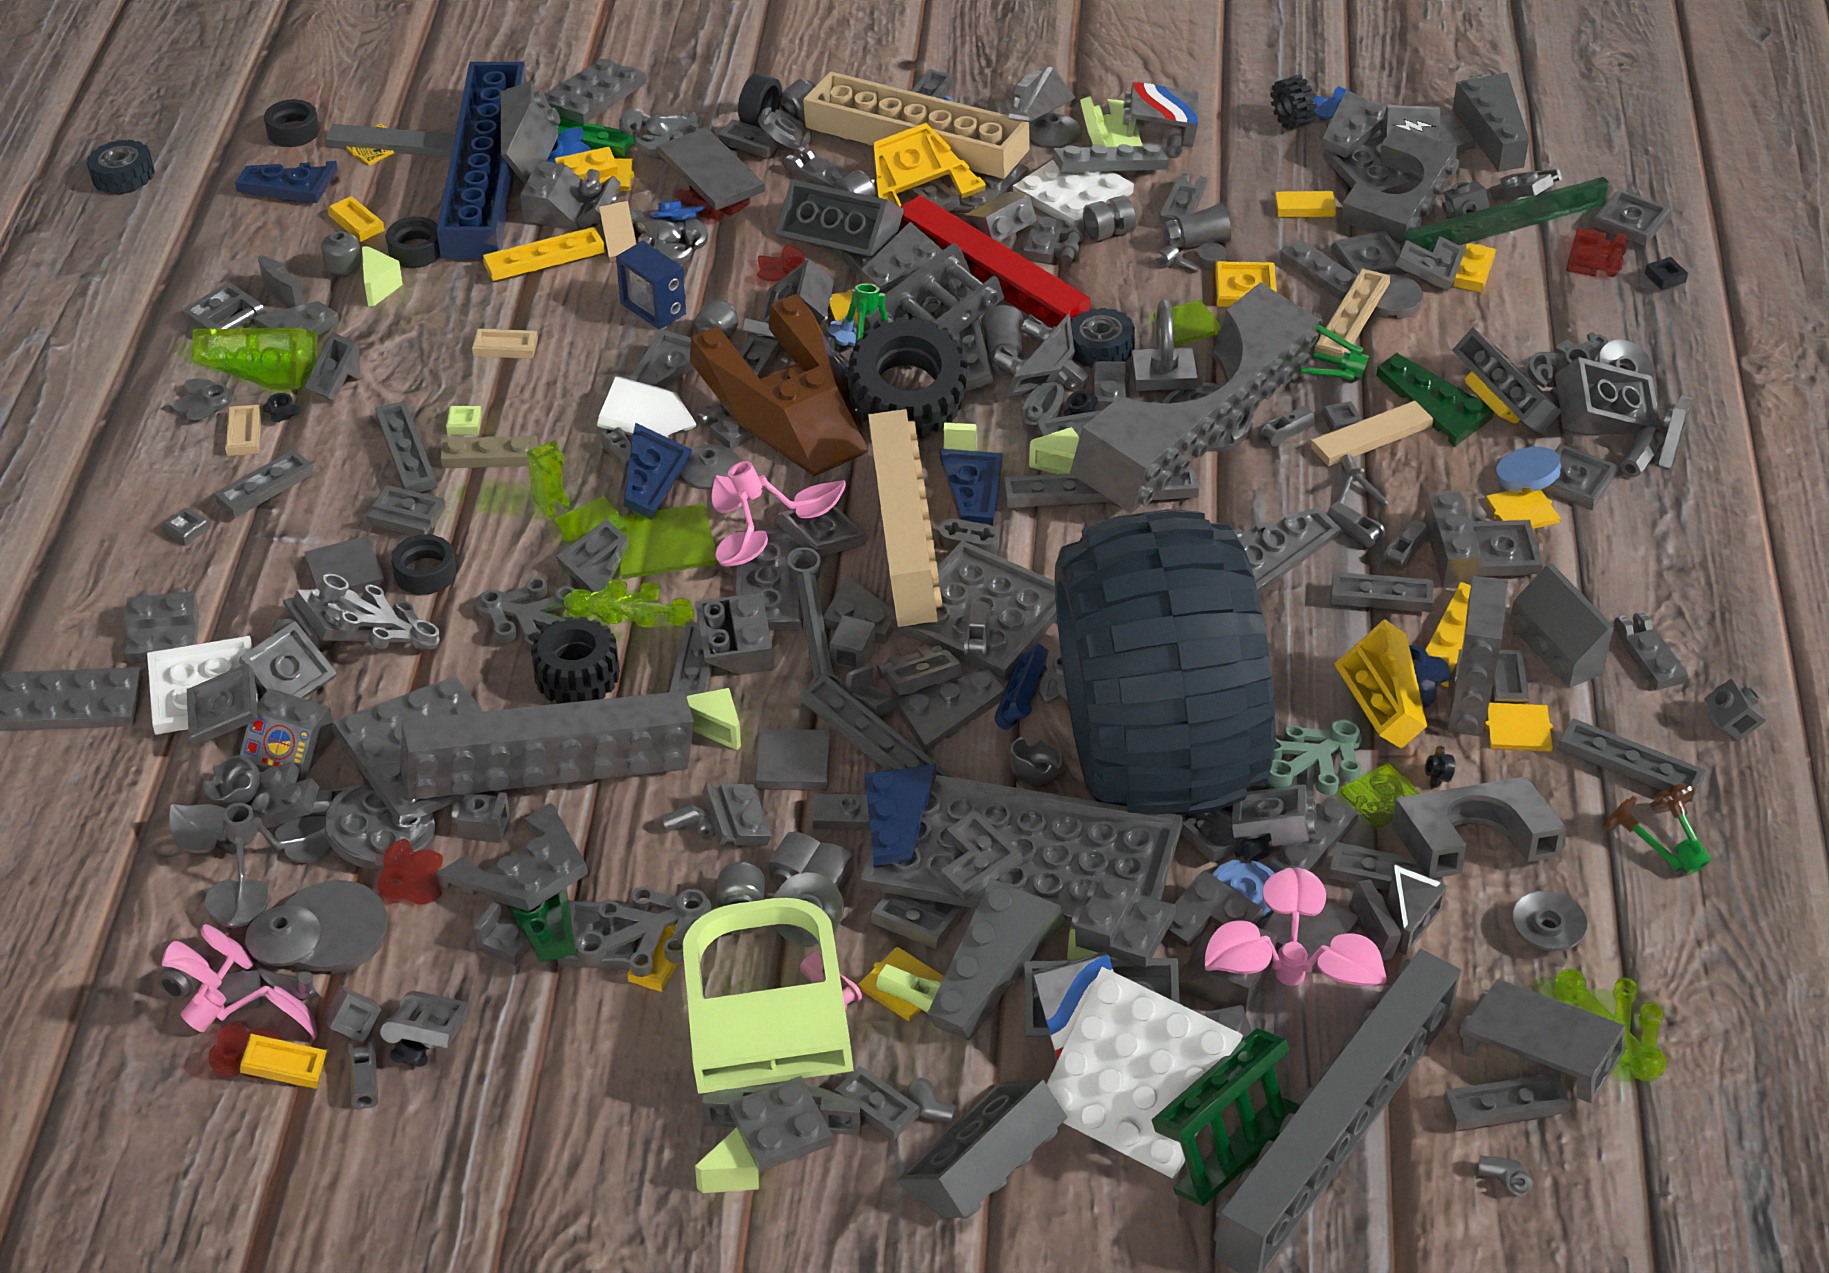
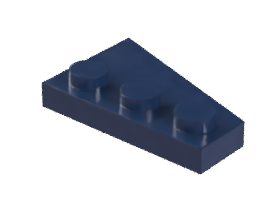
[235,161,338,203]
[623,422,692,520]
[940,448,1003,526]
[864,764,937,866]

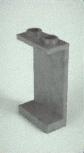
[1460,978,1625,1104]

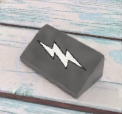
[1380,105,1440,140]

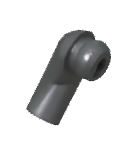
[581,169,602,197]
[908,1078,957,1124]

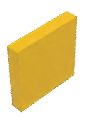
[1215,261,1277,307]

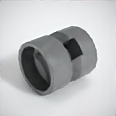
[1083,195,1136,241]

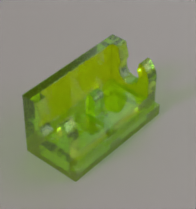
[526,440,570,519]

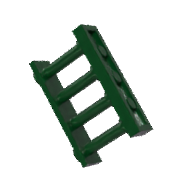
[1151,1028,1300,1207]

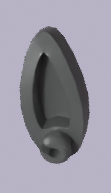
[1021,382,1064,427]

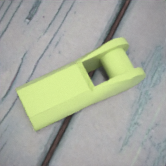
[876,964,941,1012]

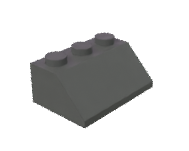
[1509,563,1614,688]

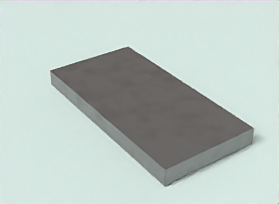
[657,127,765,210]
[735,530,802,630]

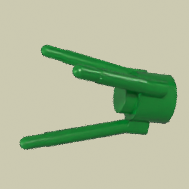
[1299,325,1369,380]

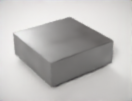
[1321,401,1363,432]
[162,507,210,546]
[220,970,260,1011]

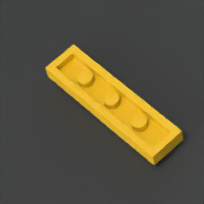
[483,227,605,281]
[1425,582,1471,687]

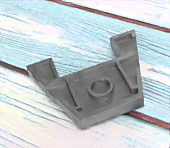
[436,803,588,911]

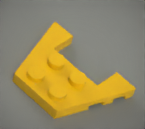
[873,123,986,207]

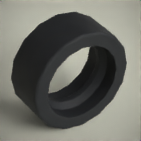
[738,73,782,128]
[264,99,320,147]
[385,216,441,268]
[391,534,457,595]

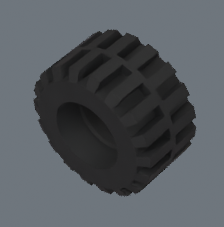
[531,617,620,704]

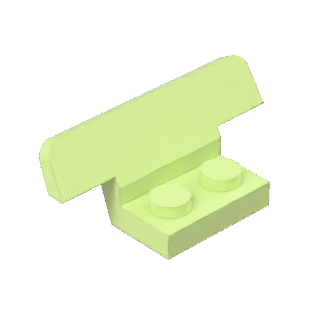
[1080,96,1142,147]

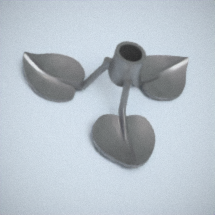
[169,803,332,928]

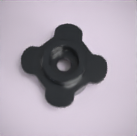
[1064,391,1099,416]
[263,393,300,422]
[1425,746,1455,788]
[1235,834,1272,863]
[390,1039,430,1067]

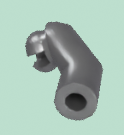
[662,805,715,838]
[1478,1155,1533,1196]

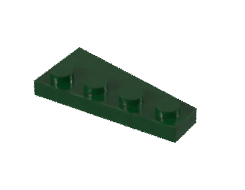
[1376,353,1494,447]
[507,887,577,962]

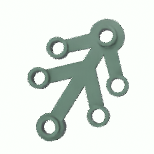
[1266,720,1362,795]

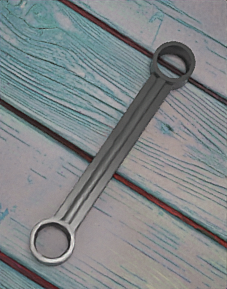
[787,547,844,689]

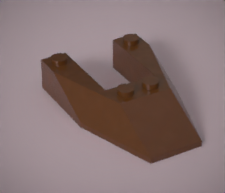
[690,293,868,477]

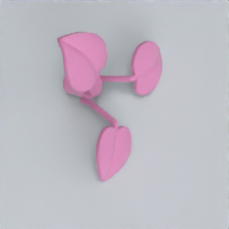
[712,461,846,566]
[1204,868,1387,986]
[162,924,318,1042]

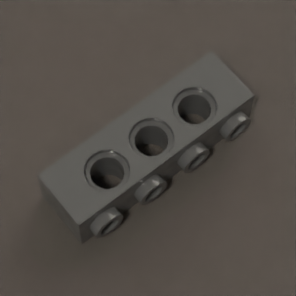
[1452,327,1562,434]

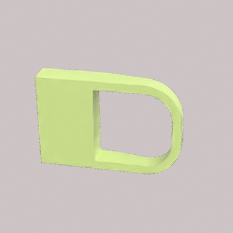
[683,898,854,1094]

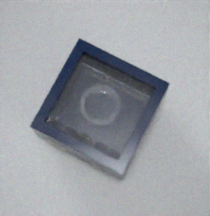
[616,241,686,330]

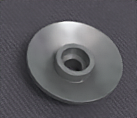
[1029,113,1081,149]
[1598,340,1655,382]
[679,444,741,489]
[774,872,844,946]
[1512,891,1588,951]
[245,905,321,966]

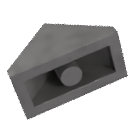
[1387,865,1447,955]

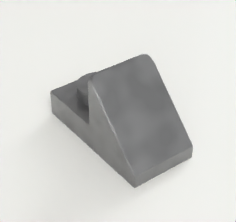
[305,332,361,401]
[1092,362,1126,411]

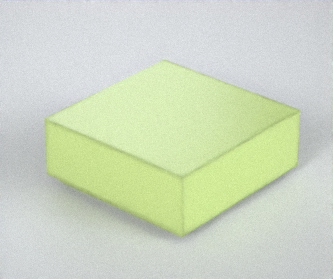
[446,406,482,435]

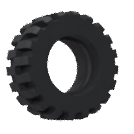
[848,317,968,438]

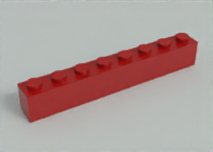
[897,195,1090,328]

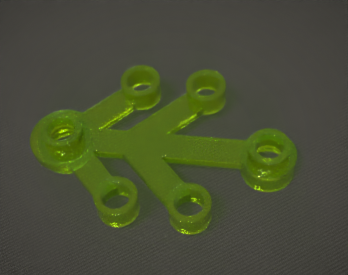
[564,580,695,627]
[1553,968,1668,1082]

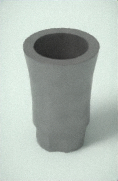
[1163,202,1231,249]
[981,305,1023,375]

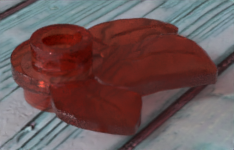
[757,244,805,281]
[377,839,443,905]
[208,1020,281,1078]

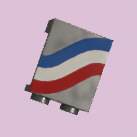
[1123,81,1198,147]
[1032,951,1113,1062]

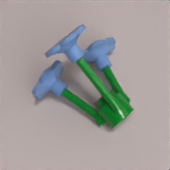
[826,283,889,372]

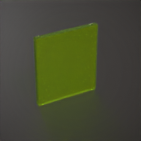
[609,503,718,579]

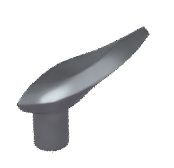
[258,967,320,999]

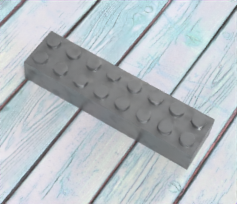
[400,691,694,800]

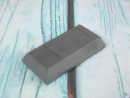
[1493,650,1530,704]

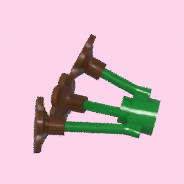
[1603,784,1712,875]

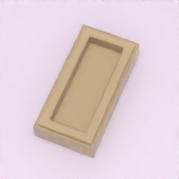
[599,201,637,262]
[472,329,538,359]
[225,405,262,456]

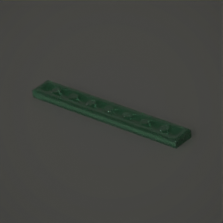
[1400,177,1609,252]

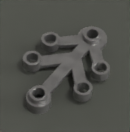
[318,574,440,650]
[475,577,590,651]
[575,887,711,977]

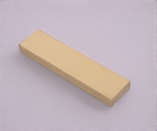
[1315,269,1390,359]
[1311,401,1433,467]

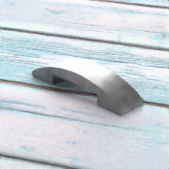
[702,1082,860,1135]

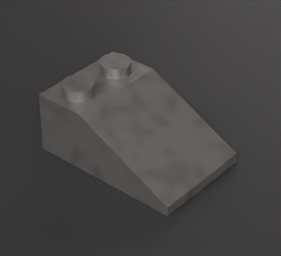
[501,81,560,185]
[1555,357,1661,435]

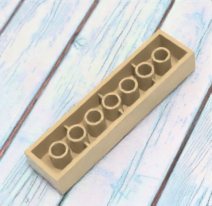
[803,71,1030,179]
[868,409,943,627]

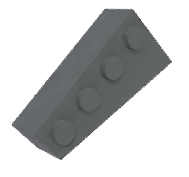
[1452,72,1529,172]
[927,878,1065,1040]

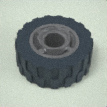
[87,140,155,193]
[1071,308,1135,368]

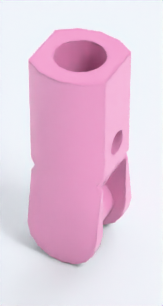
[800,952,862,1010]

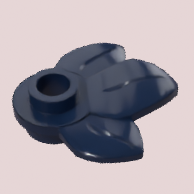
[1409,645,1451,708]

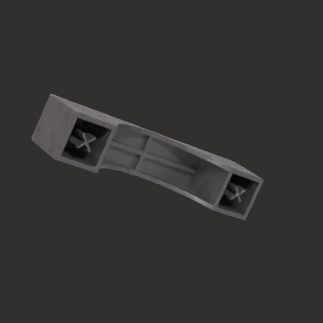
[1070,282,1320,514]

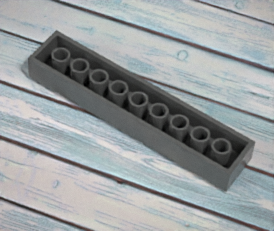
[1213,948,1461,1273]

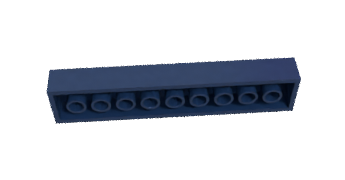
[437,62,527,259]

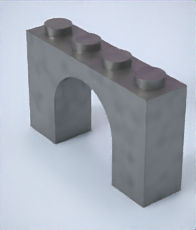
[1343,126,1459,244]
[1448,576,1508,737]
[1392,776,1566,879]

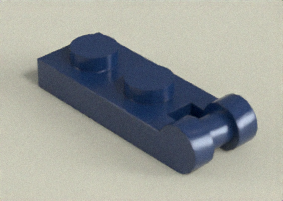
[994,643,1049,730]

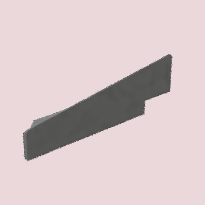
[1008,67,1075,121]

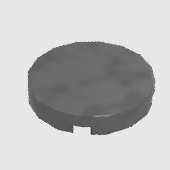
[758,107,811,149]
[1372,274,1423,319]

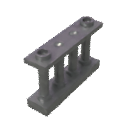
[864,243,1004,369]

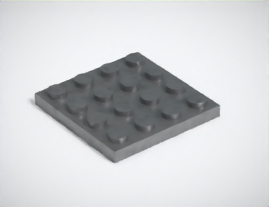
[891,541,1057,679]
[332,676,484,825]

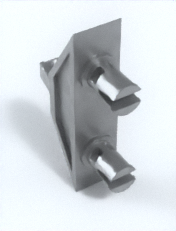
[992,313,1089,397]

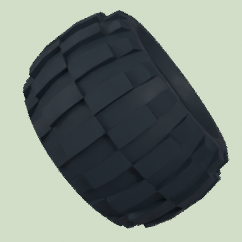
[1054,509,1276,816]

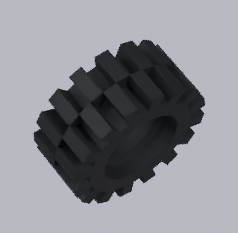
[1270,75,1317,130]

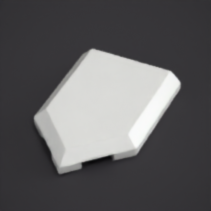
[597,376,696,438]

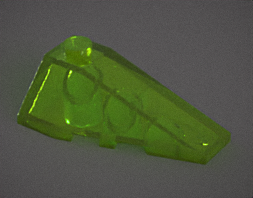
[192,328,318,390]

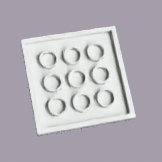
[1047,967,1243,1179]

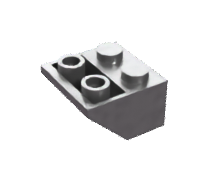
[695,592,774,675]

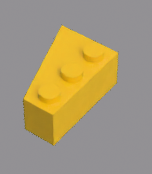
[1334,619,1427,749]

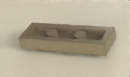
[441,436,539,468]

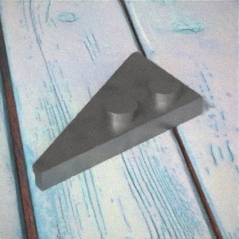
[629,329,694,388]

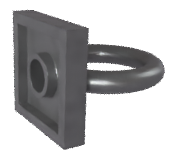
[1131,300,1198,391]

